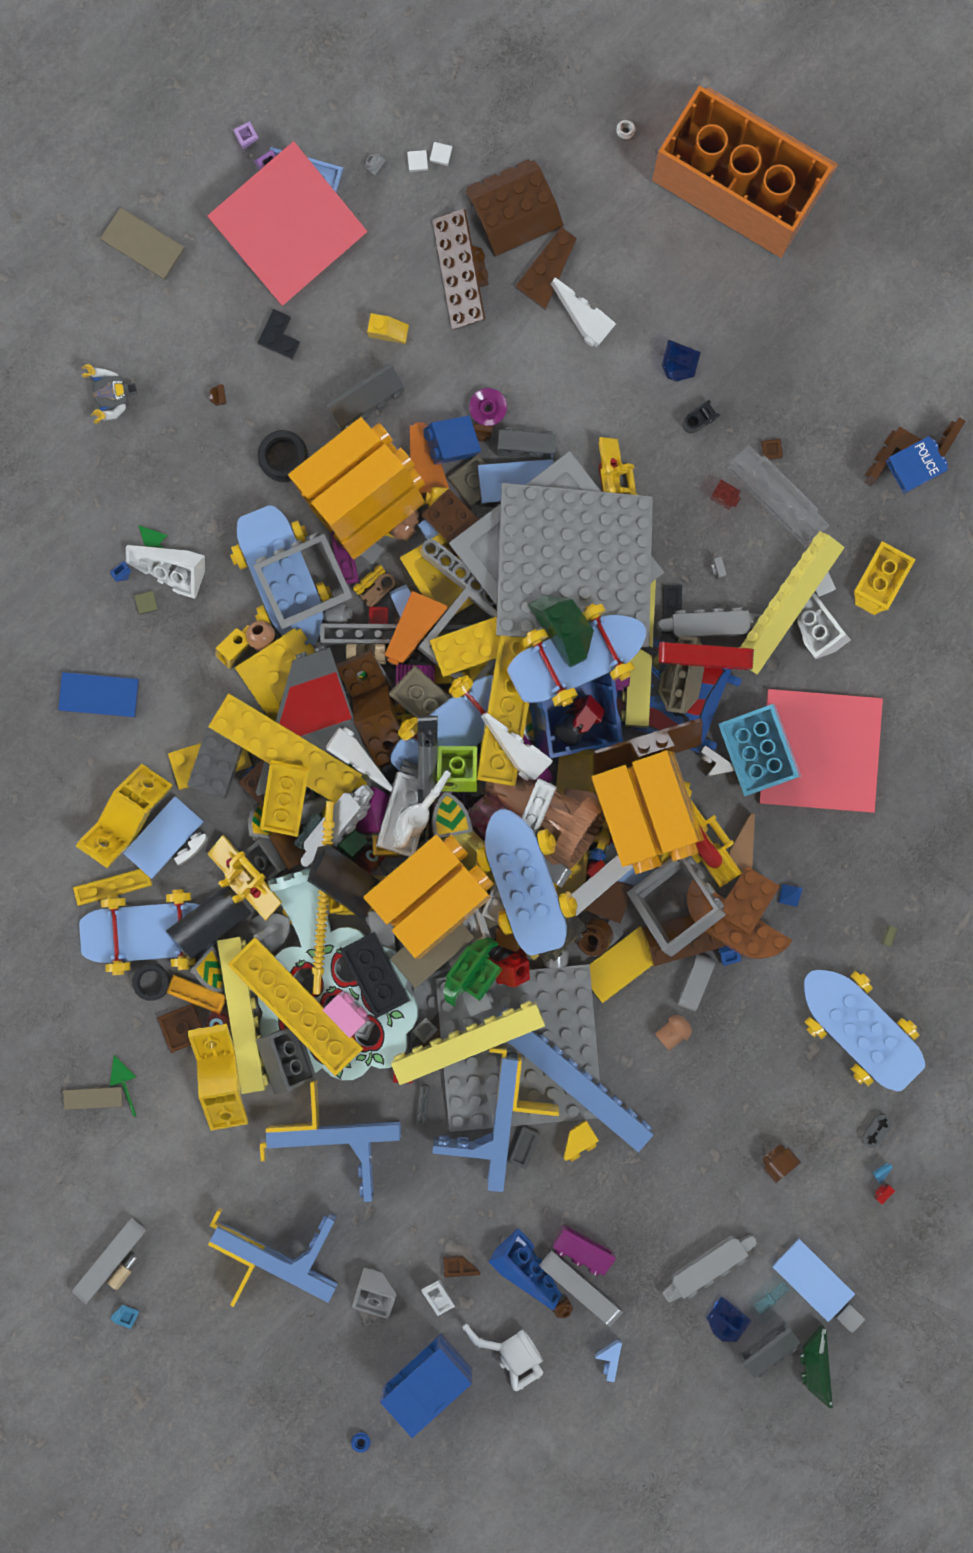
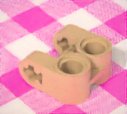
[346,644,386,665]

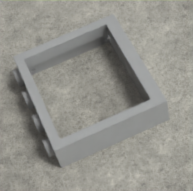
[253,532,353,629]
[417,587,497,680]
[627,856,726,957]

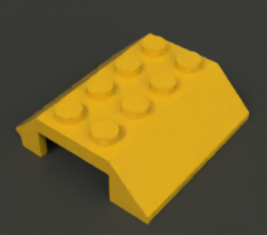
[235,628,315,721]

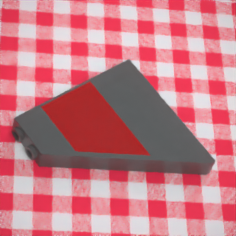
[256,645,365,796]

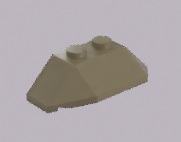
[658,636,704,714]

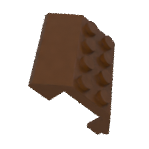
[466,159,564,257]

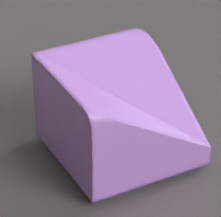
[233,121,259,150]

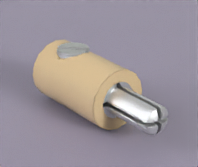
[106,1255,137,1290]

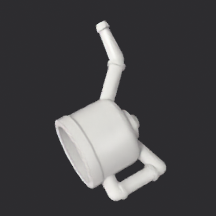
[393,771,451,850]
[462,1324,543,1391]

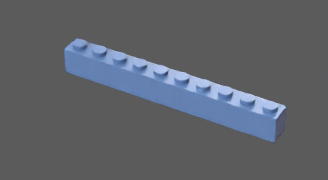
[497,1007,654,1153]

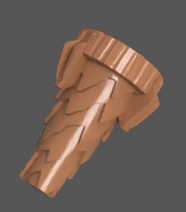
[484,773,605,869]

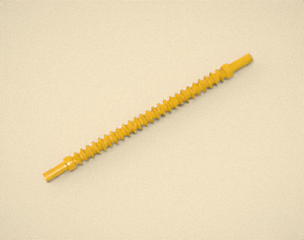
[312,801,335,994]

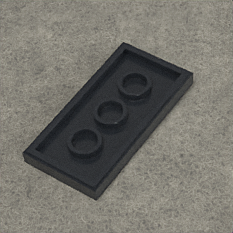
[340,931,411,1018]

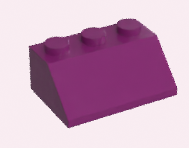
[552,1224,616,1276]

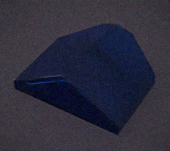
[662,340,701,382]
[706,1296,752,1342]

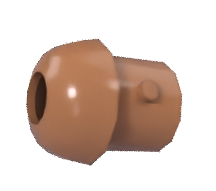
[389,510,420,540]
[246,621,276,653]
[655,1014,692,1051]

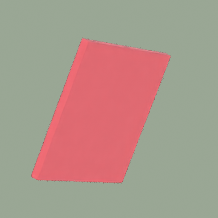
[207,141,368,306]
[759,689,883,813]

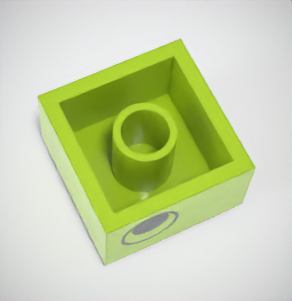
[437,746,478,792]

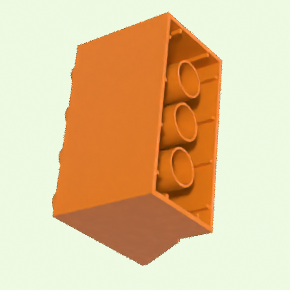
[652,85,839,258]

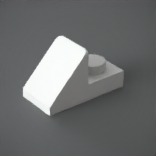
[700,746,735,777]
[421,1280,455,1316]

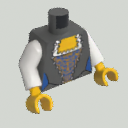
[82,364,138,424]

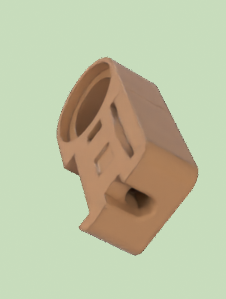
[360,573,395,607]

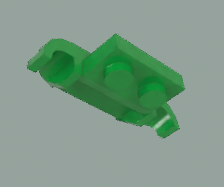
[444,937,503,1007]

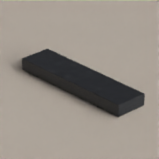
[662,584,682,643]

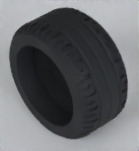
[257,430,309,482]

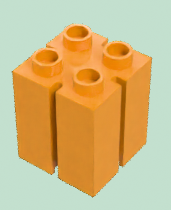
[288,417,426,560]
[591,750,704,874]
[363,834,494,959]

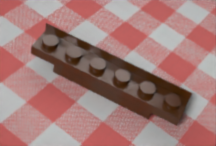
[642,915,761,966]

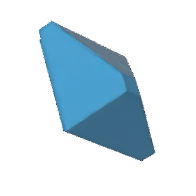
[872,1163,893,1184]
[111,1305,140,1329]

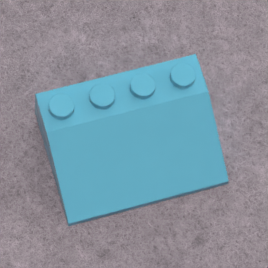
[718,704,801,796]

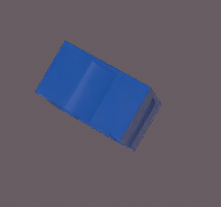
[530,673,623,758]
[380,1334,472,1438]

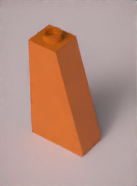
[410,422,449,497]
[385,591,448,665]

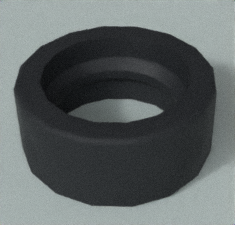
[132,964,170,1001]

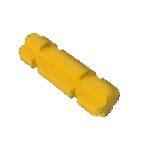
[353,565,386,595]

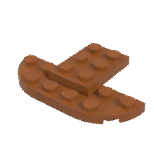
[687,866,793,959]

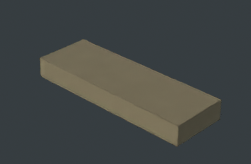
[64,1087,123,1110]

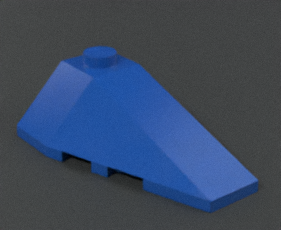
[488,1228,562,1310]

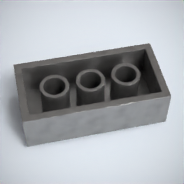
[187,713,243,799]

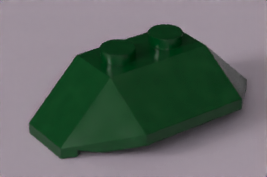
[528,596,594,668]
[799,1326,833,1408]

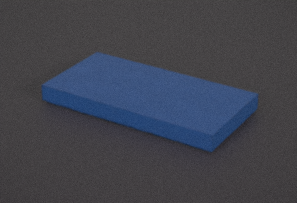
[58,672,139,717]

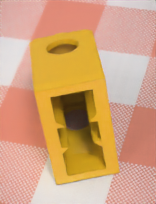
[216,625,250,669]

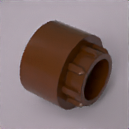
[576,919,613,956]
[762,1144,801,1184]

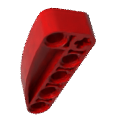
[658,642,754,670]

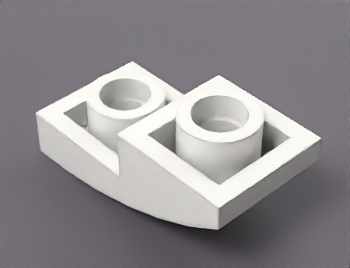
[174,832,208,865]

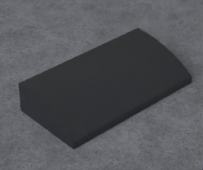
[307,844,381,918]
[165,886,252,961]

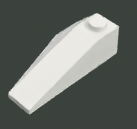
[551,278,616,348]
[126,545,205,599]
[797,593,851,659]
[481,713,553,781]
[326,727,393,792]

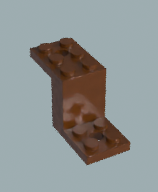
[864,417,966,486]
[336,650,401,766]

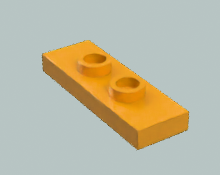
[166,975,226,1014]

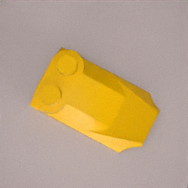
[854,541,916,615]

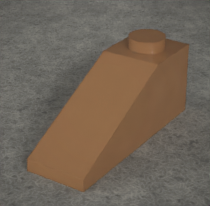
[728,814,755,872]

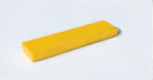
[73,869,153,906]

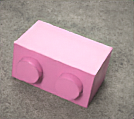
[323,991,370,1038]

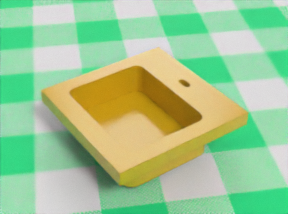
[400,534,488,622]

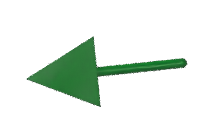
[138,525,168,548]
[110,1055,136,1117]

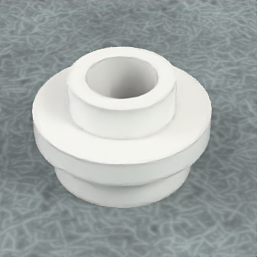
[616,120,635,139]

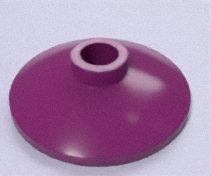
[469,388,507,426]

